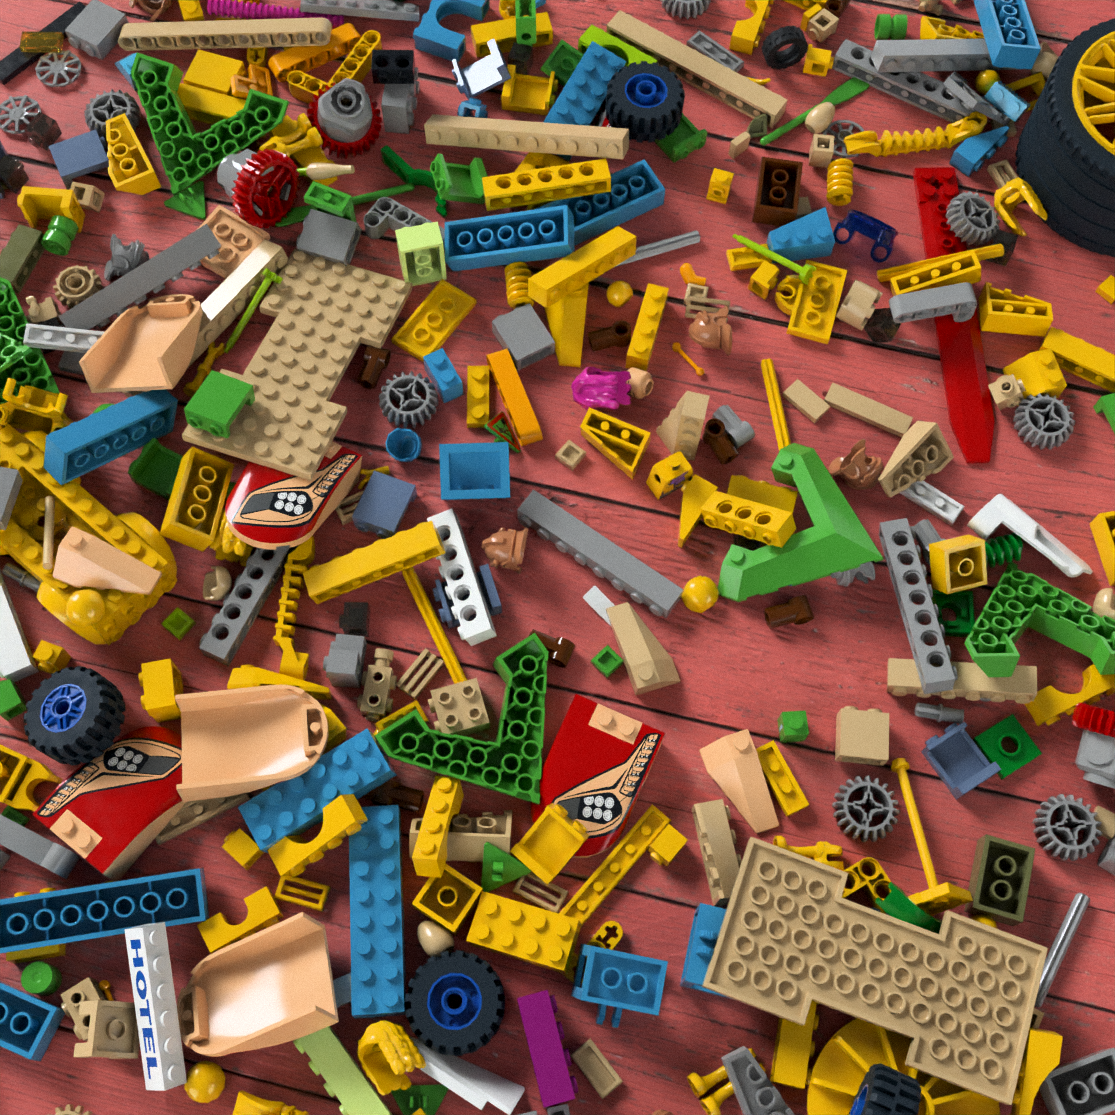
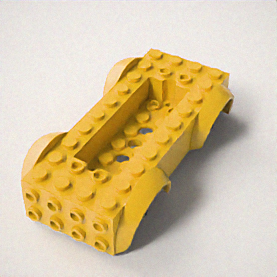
[0,424,178,645]

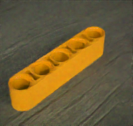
[268,23,361,82]
[486,348,543,446]

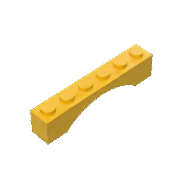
[1008,1027,1063,1115]

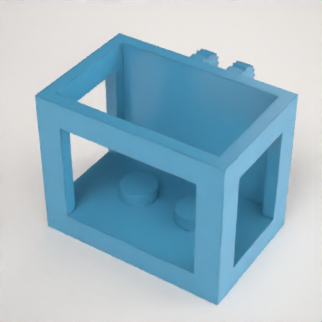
[439,442,510,500]
[680,903,734,1000]
[571,944,668,1028]

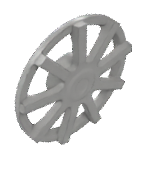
[35,49,81,87]
[0,95,41,134]
[823,120,865,158]

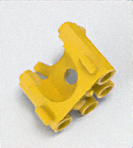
[0,378,73,435]

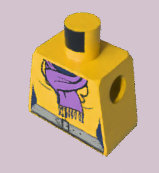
[646,451,693,500]

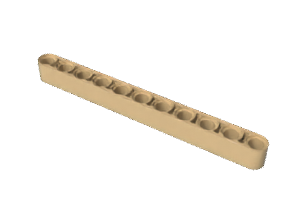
[118,18,332,51]

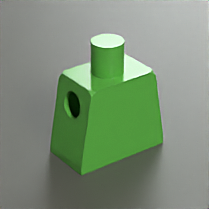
[515,0,537,50]

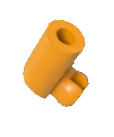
[680,263,706,286]

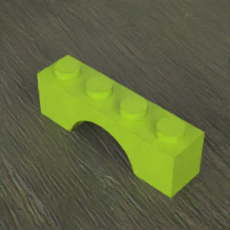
[578,24,657,67]

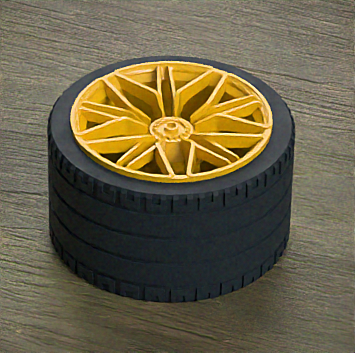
[1015,19,1115,257]

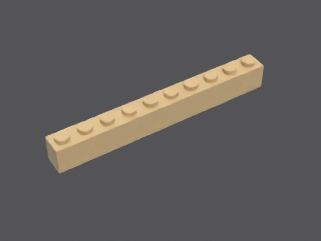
[606,10,787,129]
[424,114,629,159]
[124,239,288,398]

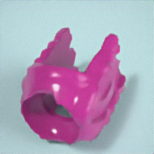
[571,367,632,411]

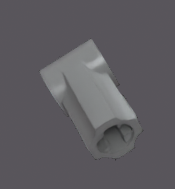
[712,405,755,449]
[913,519,946,565]

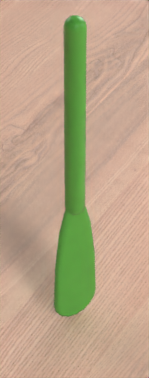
[760,77,870,146]
[275,183,415,227]

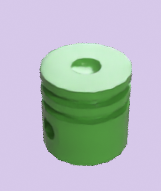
[21,961,62,996]

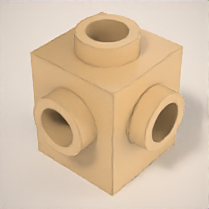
[988,374,1026,410]

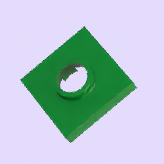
[927,590,975,637]
[973,714,1042,780]

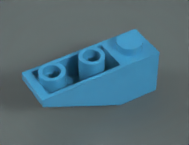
[949,126,1009,177]

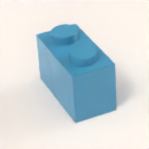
[423,348,464,403]

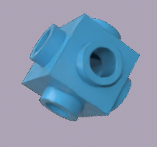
[457,98,488,118]

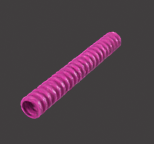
[207,0,344,29]

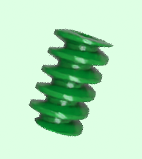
[985,532,1023,568]

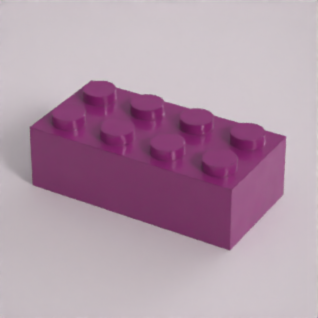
[517,990,579,1109]

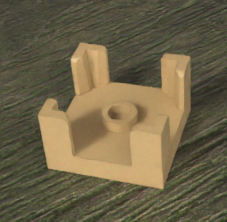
[74,1000,140,1059]

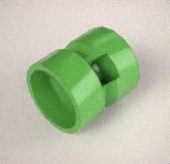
[874,14,908,40]
[41,215,79,256]

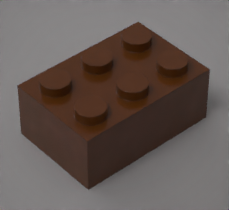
[752,157,803,226]

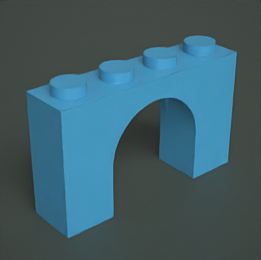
[413,0,490,63]

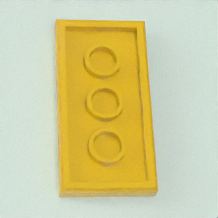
[391,279,477,362]

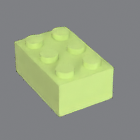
[395,222,447,286]

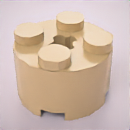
[836,279,883,331]

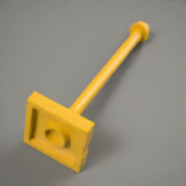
[891,758,973,916]

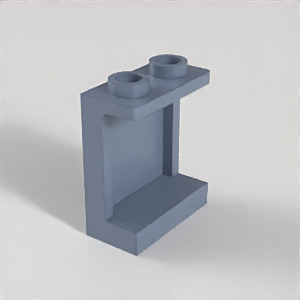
[49,130,109,190]
[352,471,417,539]
[432,564,502,628]
[921,722,1001,800]

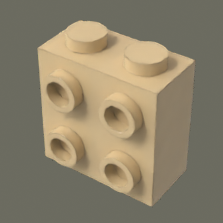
[428,678,490,736]
[835,706,889,766]

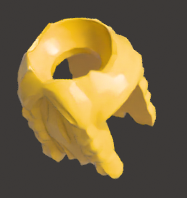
[994,177,1048,237]
[210,509,254,567]
[357,1020,426,1095]

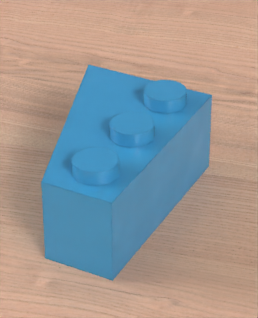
[766,207,835,264]

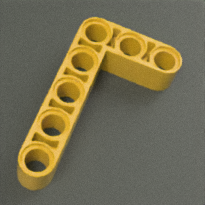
[287,30,382,104]
[842,857,892,914]

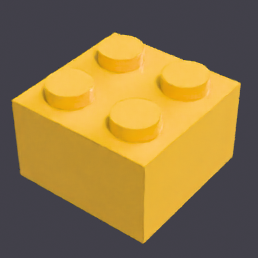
[929,534,988,594]
[138,658,184,723]
[412,863,483,936]

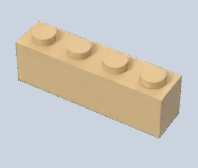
[656,391,710,460]
[691,799,742,906]
[409,810,512,862]

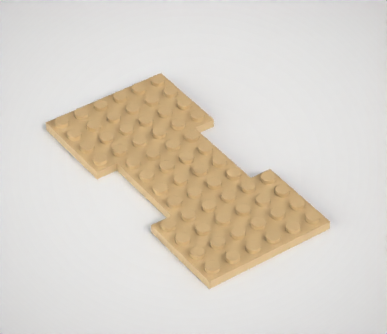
[182,249,412,480]
[702,837,1048,1105]

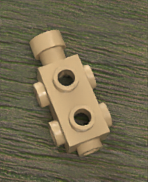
[357,648,397,722]

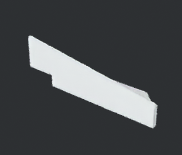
[410,1037,525,1115]

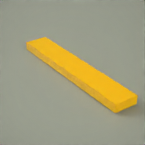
[559,804,671,927]

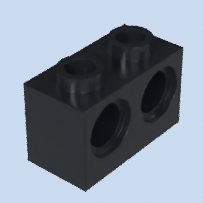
[371,50,415,84]

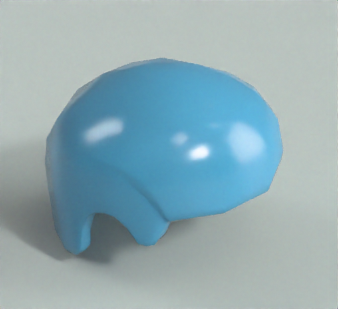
[385,428,422,462]

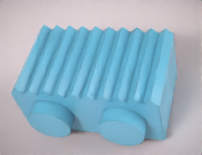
[984,81,1030,122]

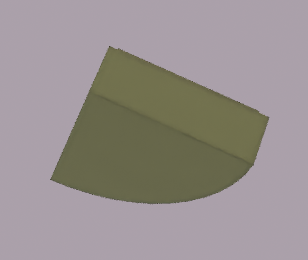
[746,114,767,138]

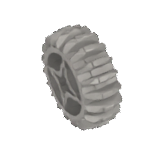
[660,0,711,20]
[84,89,141,141]
[945,191,1000,247]
[379,371,438,429]
[1013,392,1075,450]
[832,776,900,842]
[1032,794,1103,861]

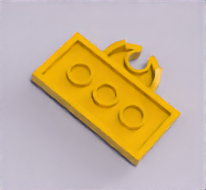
[775,260,847,344]

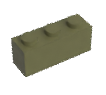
[0,224,45,294]

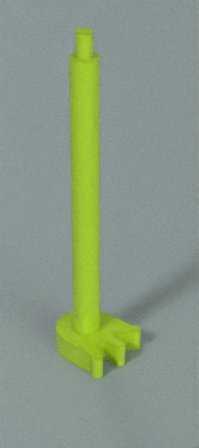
[733,234,817,285]
[224,268,283,353]

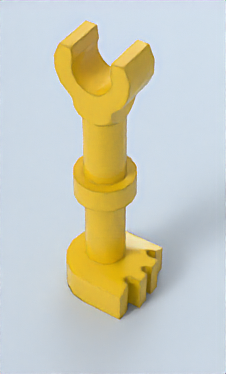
[183,342,225,397]

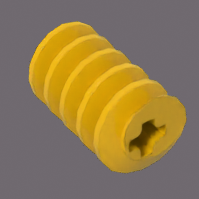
[826,158,853,206]
[504,262,534,309]

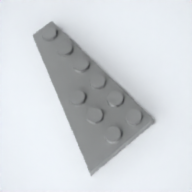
[300,0,419,22]

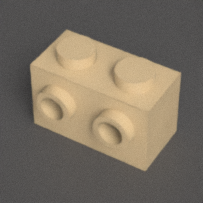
[60,977,106,1041]

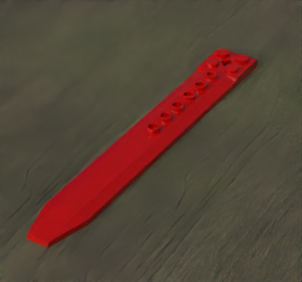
[913,167,995,464]

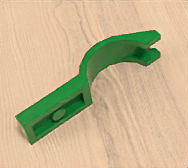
[381,145,447,218]
[875,882,942,934]

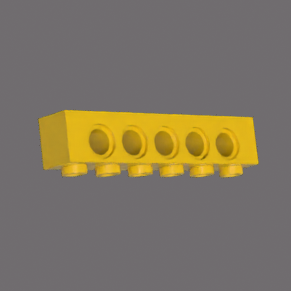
[482,158,611,211]

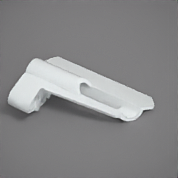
[967,494,1093,578]

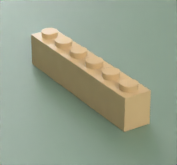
[887,658,1037,704]

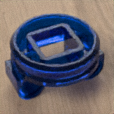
[833,209,898,263]

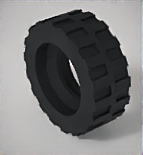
[761,26,808,69]

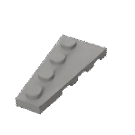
[721,1046,795,1115]

